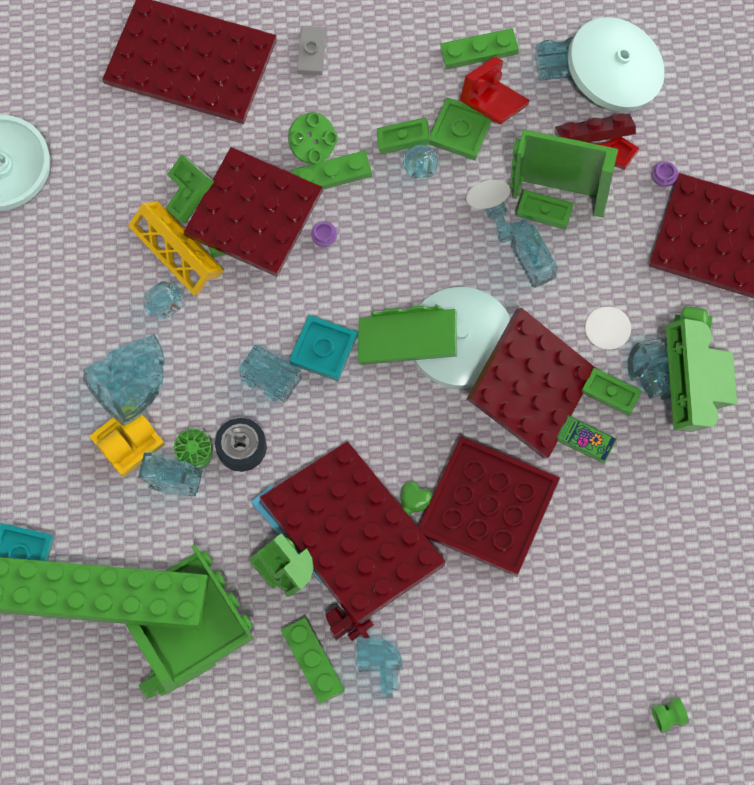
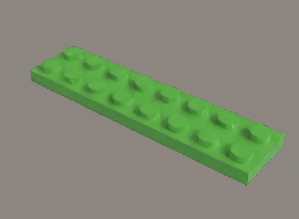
[0,557,209,630]

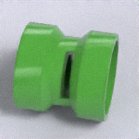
[651,697,689,734]

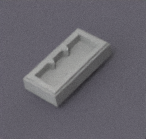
[297,26,326,75]

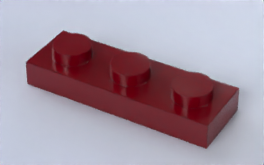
[555,113,636,143]

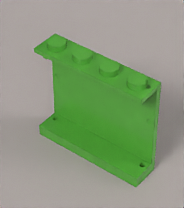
[510,129,618,218]

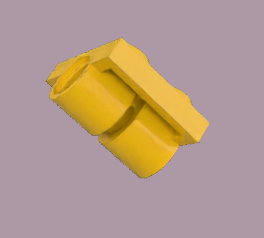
[89,404,165,478]

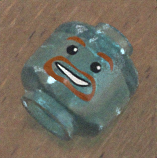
[143,281,184,320]

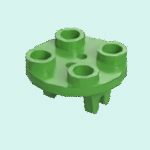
[288,112,338,164]

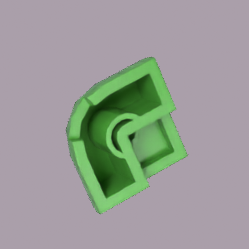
[248,533,313,597]

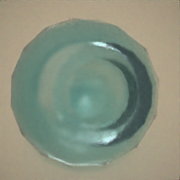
[403,145,439,178]

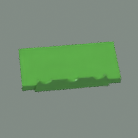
[358,304,457,365]

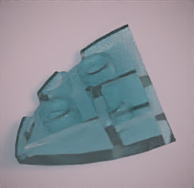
[83,334,164,426]

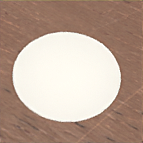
[466,180,510,209]
[585,307,631,350]

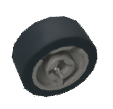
[215,418,267,472]

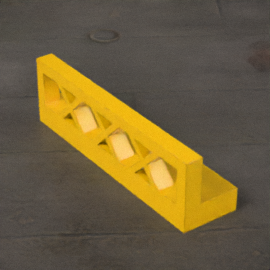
[128,201,224,296]

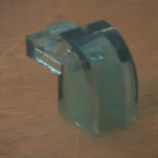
[138,452,203,496]
[357,638,403,699]

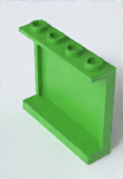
[126,544,254,693]

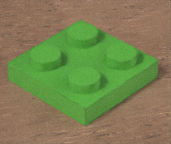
[429,97,493,161]

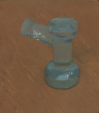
[485,202,529,243]

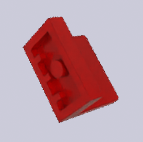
[460,56,530,124]

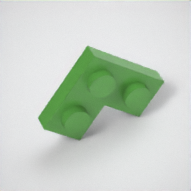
[166,154,214,223]

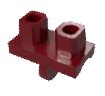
[325,607,374,641]

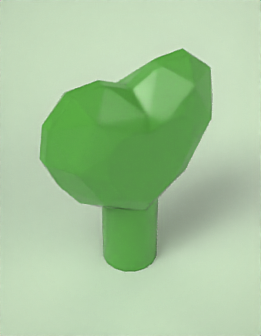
[400,481,433,516]

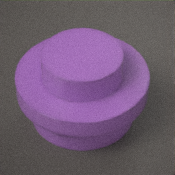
[652,161,678,187]
[311,222,337,247]

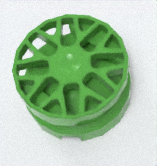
[174,429,213,471]

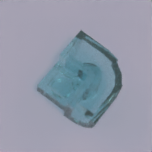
[627,338,671,400]

